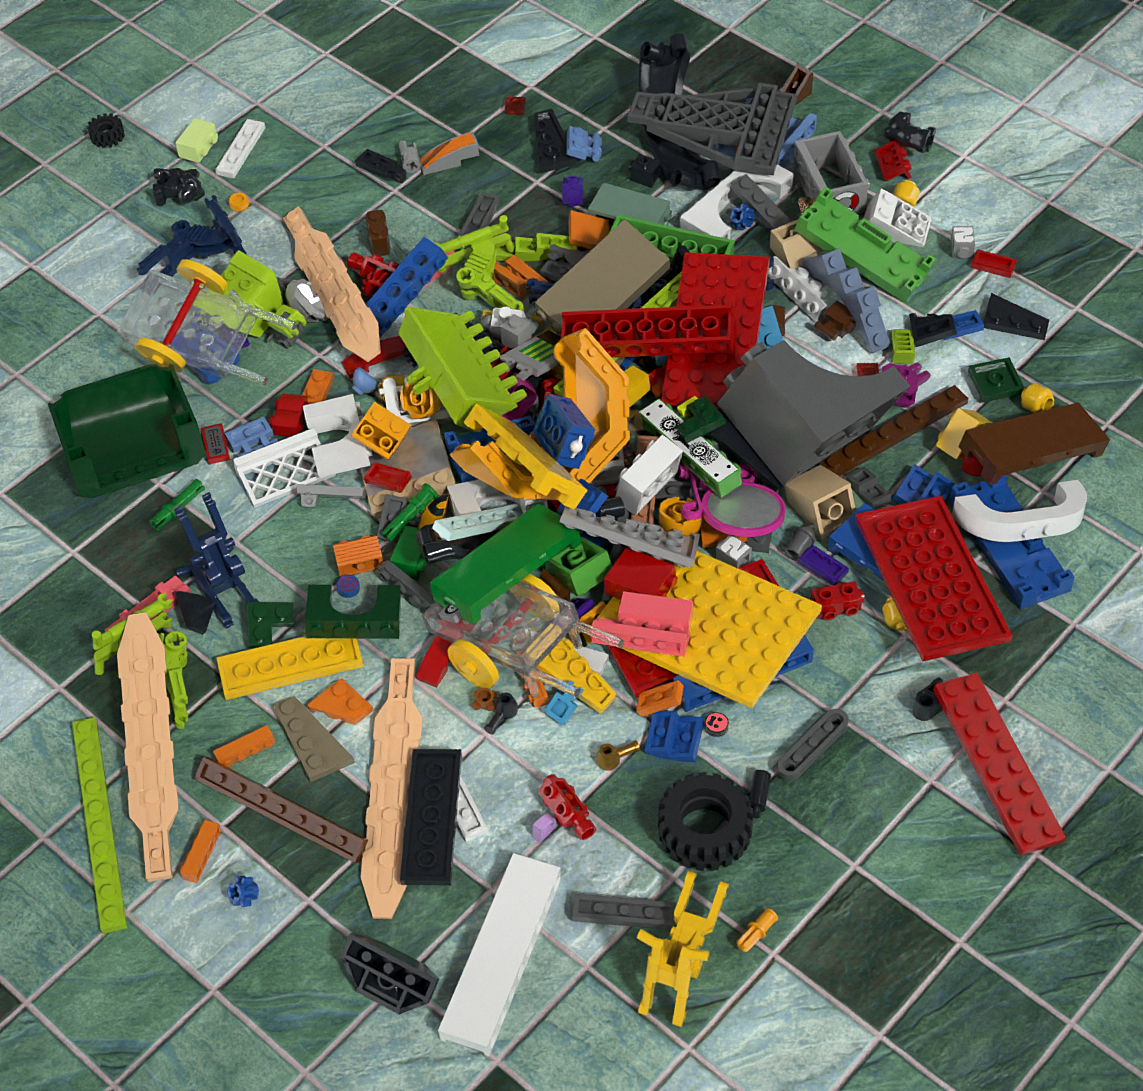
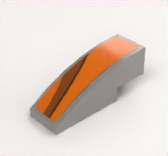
[419,131,479,175]

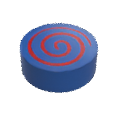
[337,575,360,598]

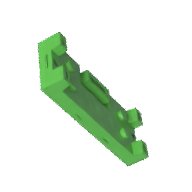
[794,186,936,303]

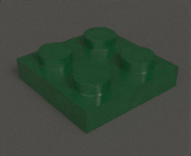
[968,357,1025,403]

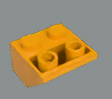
[351,402,411,460]

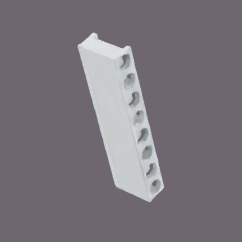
[438,853,561,1056]

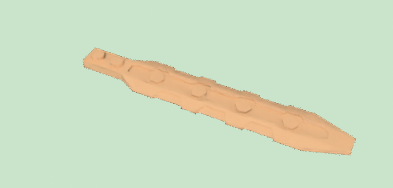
[283,206,381,362]
[117,612,179,882]
[361,658,423,919]

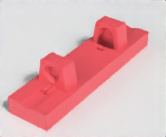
[104,576,191,632]

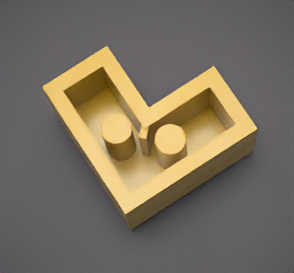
[935,408,992,460]

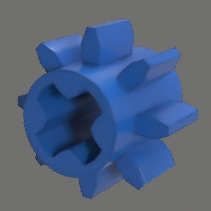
[730,204,755,230]
[227,876,259,907]

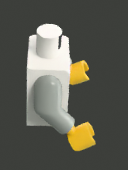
[481,307,544,342]

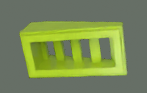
[891,329,915,364]

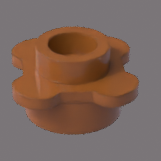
[472,688,497,711]

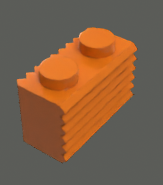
[333,536,383,577]

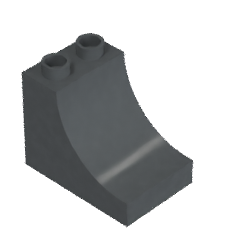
[717,340,910,486]

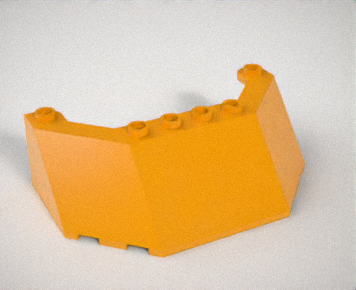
[450,328,630,500]

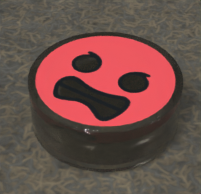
[705,712,729,737]

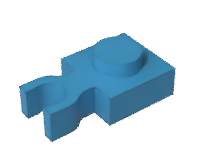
[544,680,584,725]

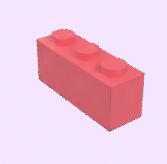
[618,591,693,637]

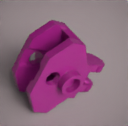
[882,362,931,407]

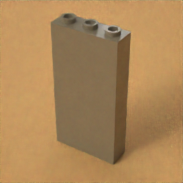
[535,220,670,335]

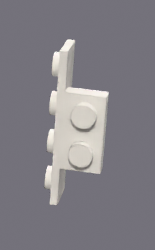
[768,256,828,322]

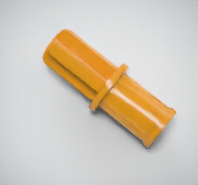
[736,908,778,952]

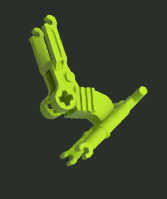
[435,215,524,312]
[92,593,189,729]

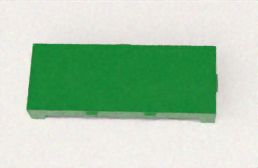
[430,503,581,625]

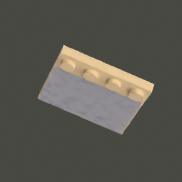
[360,419,456,519]

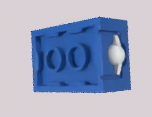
[532,394,595,469]

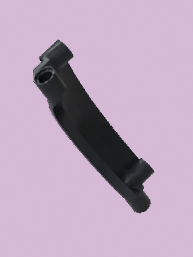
[639,33,722,191]
[415,486,625,564]

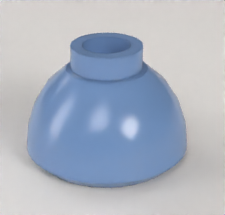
[352,367,379,396]

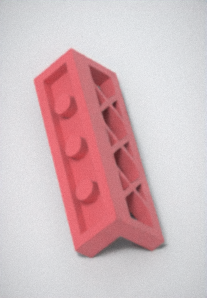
[591,618,690,657]

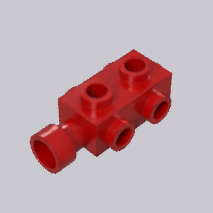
[347,252,400,278]
[810,581,864,621]
[537,774,596,840]

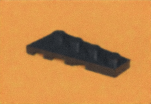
[534,109,577,173]
[705,417,784,492]

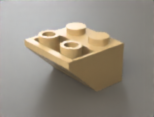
[770,219,823,268]

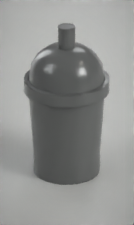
[784,524,815,561]

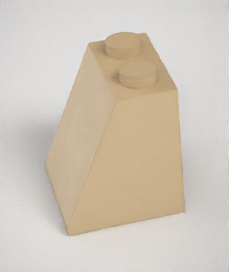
[784,465,856,540]

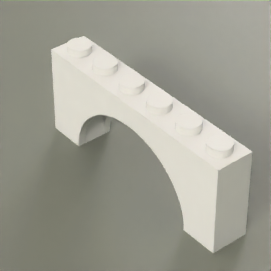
[680,164,794,239]

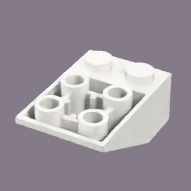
[864,188,932,247]

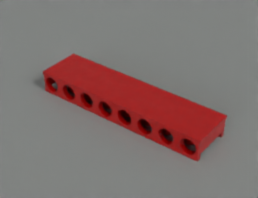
[561,304,735,357]

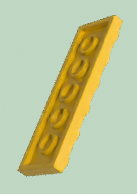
[216,636,364,700]

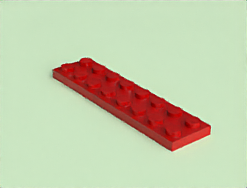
[933,673,1066,856]

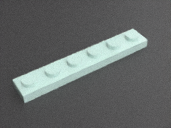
[432,504,524,541]

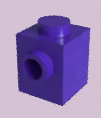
[562,176,583,206]

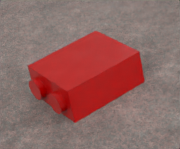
[604,547,678,600]

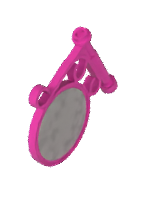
[678,463,786,537]

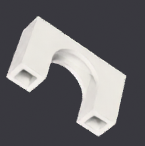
[303,394,373,478]
[447,479,548,517]

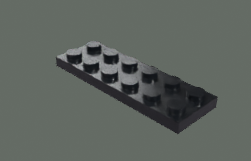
[400,749,462,885]

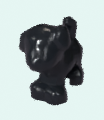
[884,111,936,153]
[153,168,205,206]

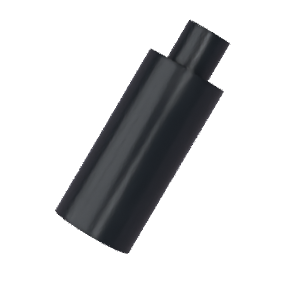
[749,770,771,818]

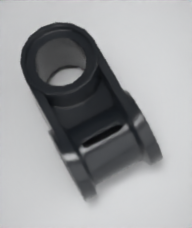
[913,677,943,721]

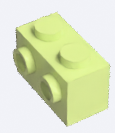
[176,118,218,163]

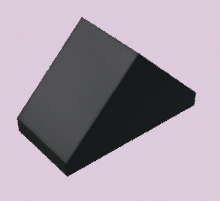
[175,591,216,635]

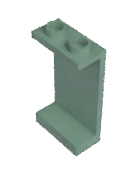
[588,183,672,225]

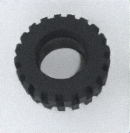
[658,772,753,871]

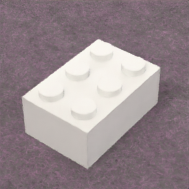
[615,435,683,516]

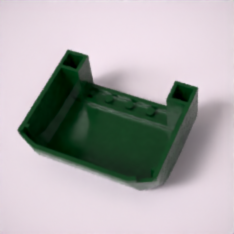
[48,364,206,498]

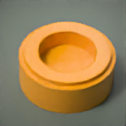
[229,193,249,211]

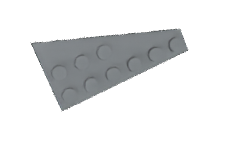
[560,506,700,568]

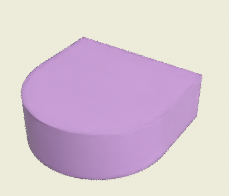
[533,813,556,843]

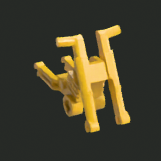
[637,871,729,1028]

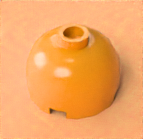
[400,382,442,419]
[658,497,703,537]

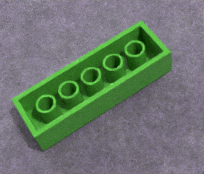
[610,215,735,266]

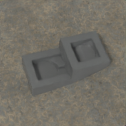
[846,467,891,509]

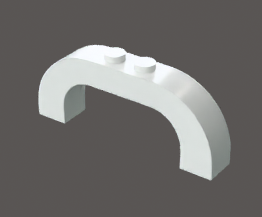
[952,480,1087,542]

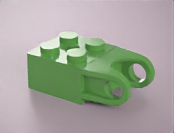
[540,537,612,596]

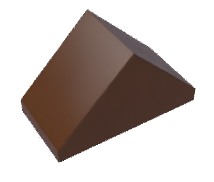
[781,63,813,106]

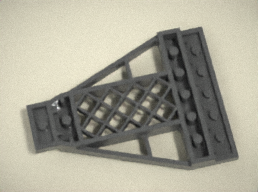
[628,83,797,176]

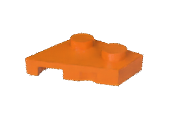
[307,678,373,725]

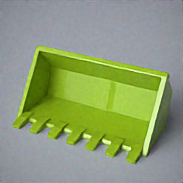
[398,307,527,432]

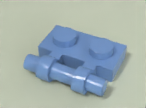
[567,126,602,162]
[225,417,278,458]

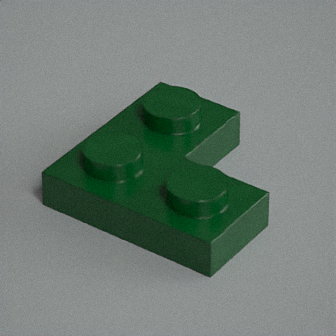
[676,396,726,443]
[246,602,294,649]

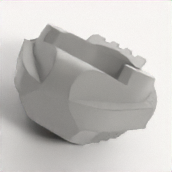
[286,279,328,322]

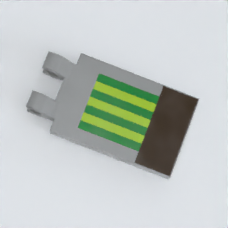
[500,330,561,381]

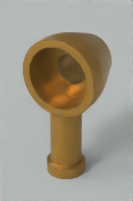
[596,740,641,771]

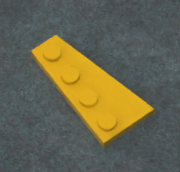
[526,625,616,715]

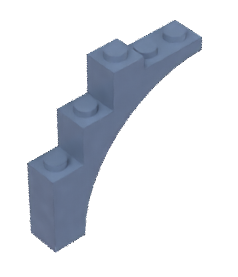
[802,248,891,353]

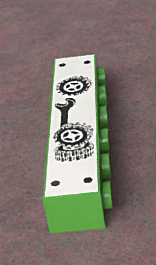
[638,399,742,498]

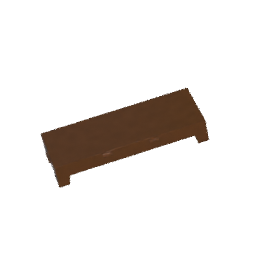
[958,402,1110,485]

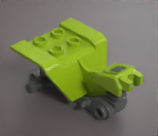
[194,250,307,349]

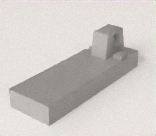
[297,484,366,508]

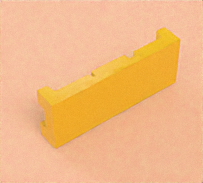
[464,403,588,510]

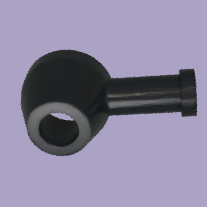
[484,693,518,735]

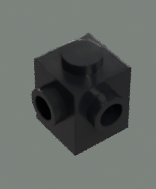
[629,154,660,188]

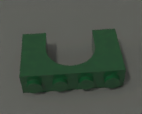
[305,585,401,639]

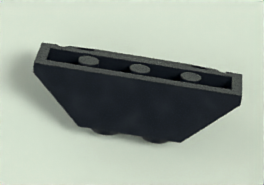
[340,933,439,1015]

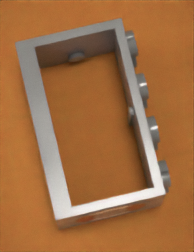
[793,131,870,215]

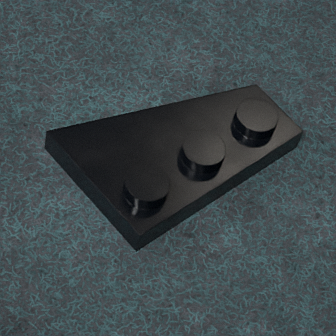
[983,293,1049,340]

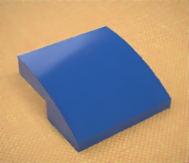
[892,464,955,504]
[644,711,704,762]

